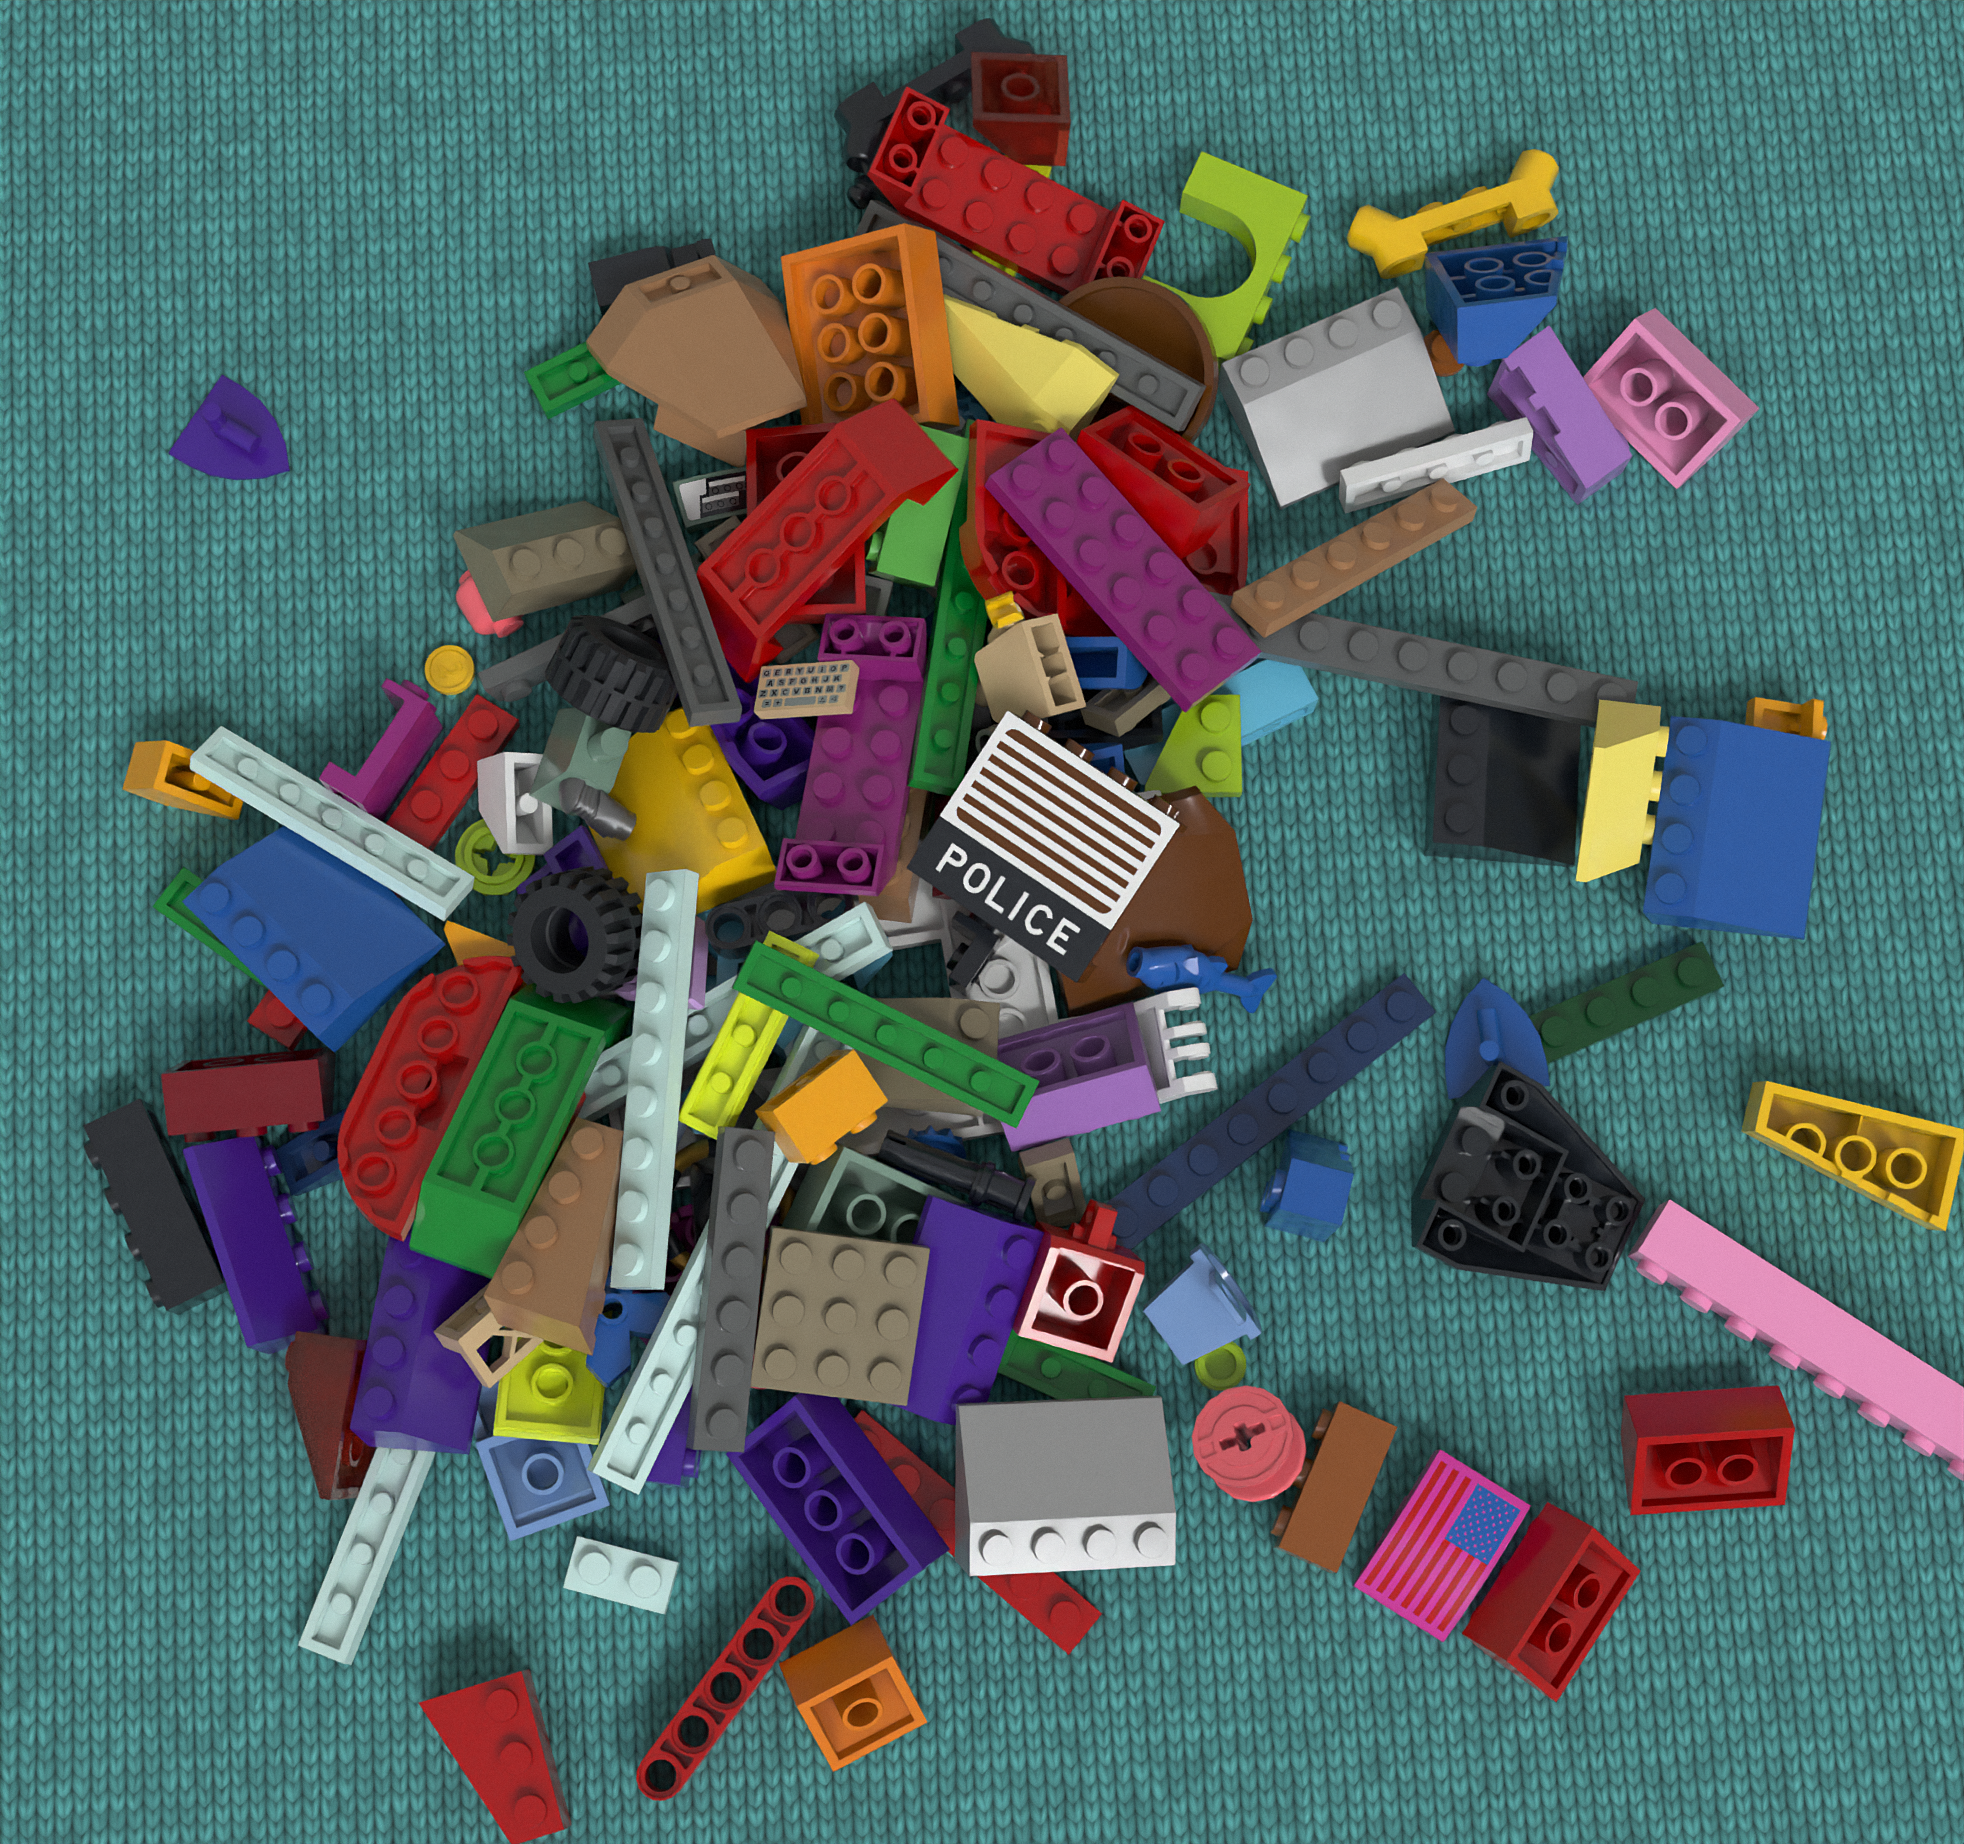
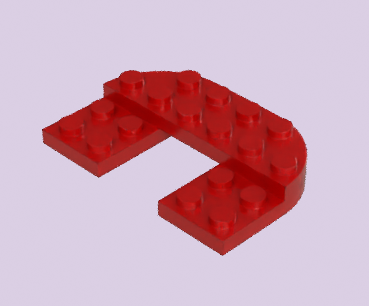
[959,419,1248,637]

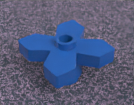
[586,1266,670,1388]

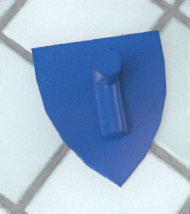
[1445,977,1550,1100]

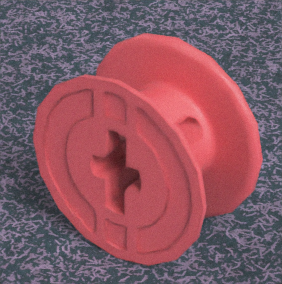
[1192,1385,1307,1502]

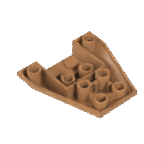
[586,255,807,439]

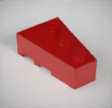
[419,1669,572,1844]

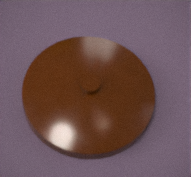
[1058,277,1219,444]

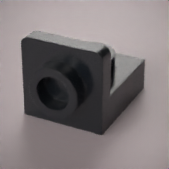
[946,910,1000,997]

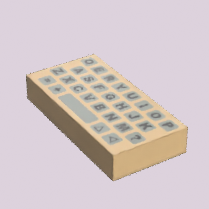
[754,660,860,719]

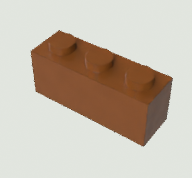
[1270,1401,1397,1573]

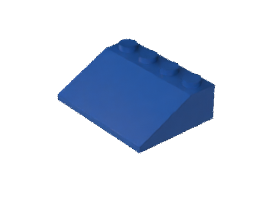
[1643,716,1831,940]
[182,826,446,1052]

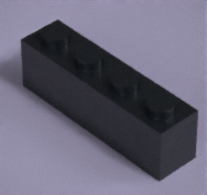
[83,1099,228,1315]

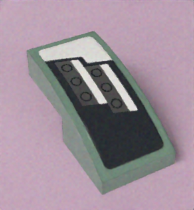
[672,467,747,533]

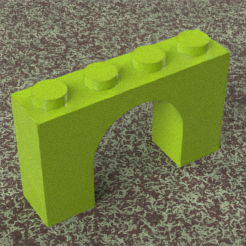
[1142,151,1311,373]

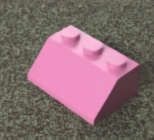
[1583,308,1760,489]

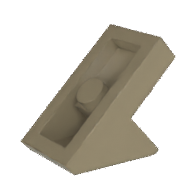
[1018,1138,1086,1227]

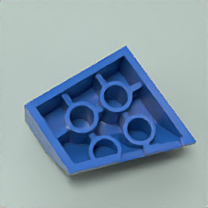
[1425,236,1568,367]

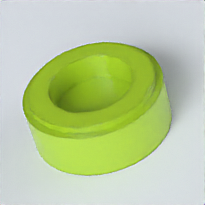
[1194,1341,1246,1391]

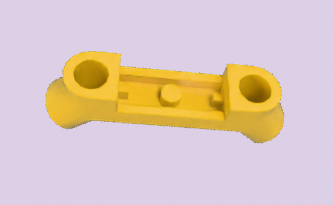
[1347,149,1559,279]

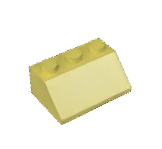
[1576,699,1669,882]

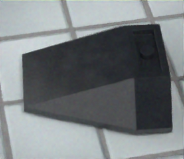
[1411,1061,1645,1291]

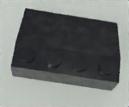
[1424,694,1581,867]

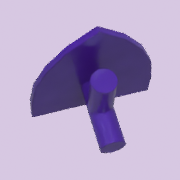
[168,375,290,480]

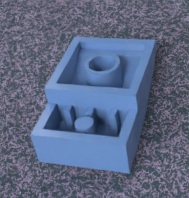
[474,1381,610,1541]

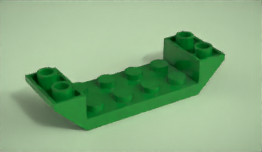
[409,983,632,1279]

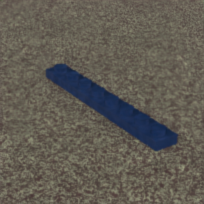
[1106,973,1436,1250]

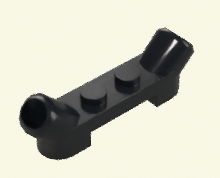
[834,18,1035,174]

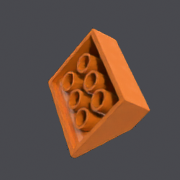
[781,223,960,431]

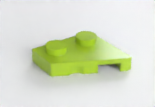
[1144,695,1242,797]

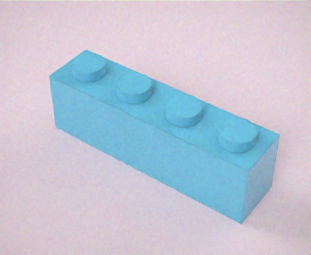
[1123,657,1319,793]

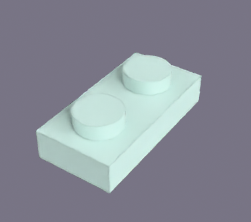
[563,1536,680,1614]

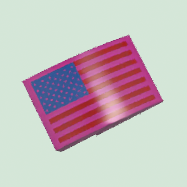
[1352,1449,1531,1642]

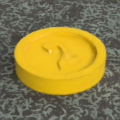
[425,645,475,695]

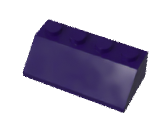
[183,1136,330,1354]
[891,1194,1044,1426]
[350,1229,492,1455]

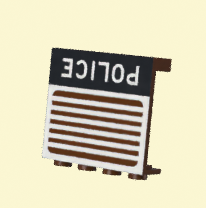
[906,710,1188,983]

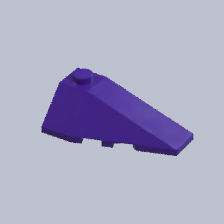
[710,658,815,811]

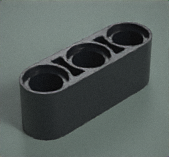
[705,890,855,959]

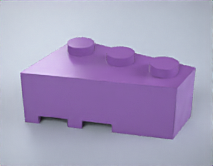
[1487,325,1632,505]

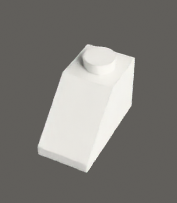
[477,752,553,855]

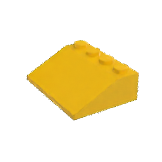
[588,706,777,915]

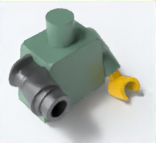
[529,707,637,841]

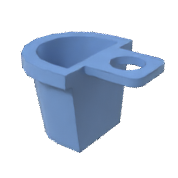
[1143,1243,1261,1365]

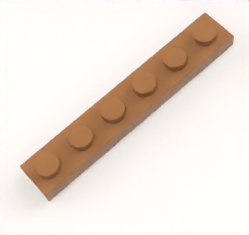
[1230,478,1477,638]

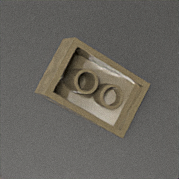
[854,998,1000,1117]

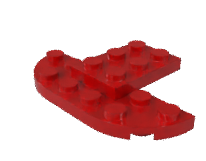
[337,956,586,1242]

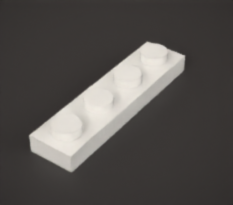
[1339,417,1533,513]

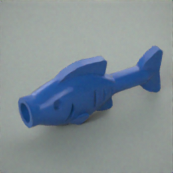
[1126,945,1277,1013]

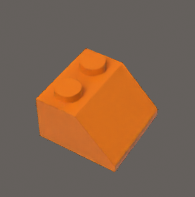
[779,1615,927,1772]

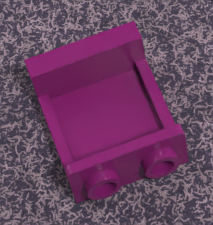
[319,678,444,822]

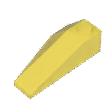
[943,294,1120,443]

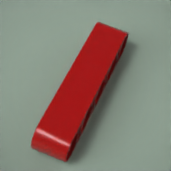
[636,1577,816,1801]

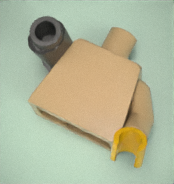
[974,591,1086,754]

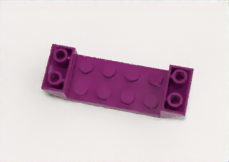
[774,613,927,896]

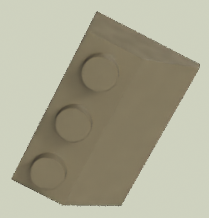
[453,500,637,622]

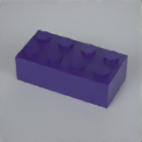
[726,1393,950,1625]

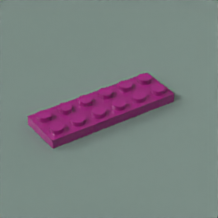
[984,427,1262,713]

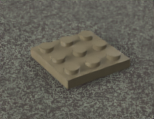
[750,1225,930,1406]

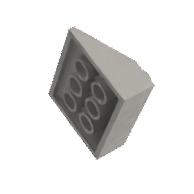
[1218,287,1455,510]
[955,1395,1176,1576]

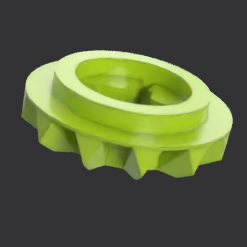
[455,819,535,896]

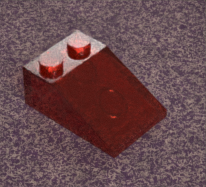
[285,1331,375,1500]

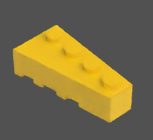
[1741,1081,1964,1231]

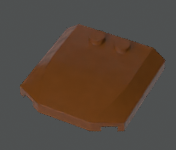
[1055,785,1253,1018]

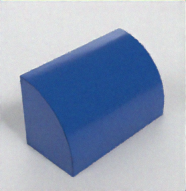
[1065,637,1149,690]

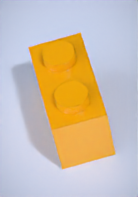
[755,1049,888,1165]

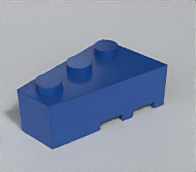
[1259,1129,1354,1242]

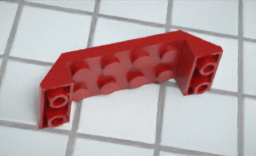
[867,86,1165,296]
[696,398,959,683]

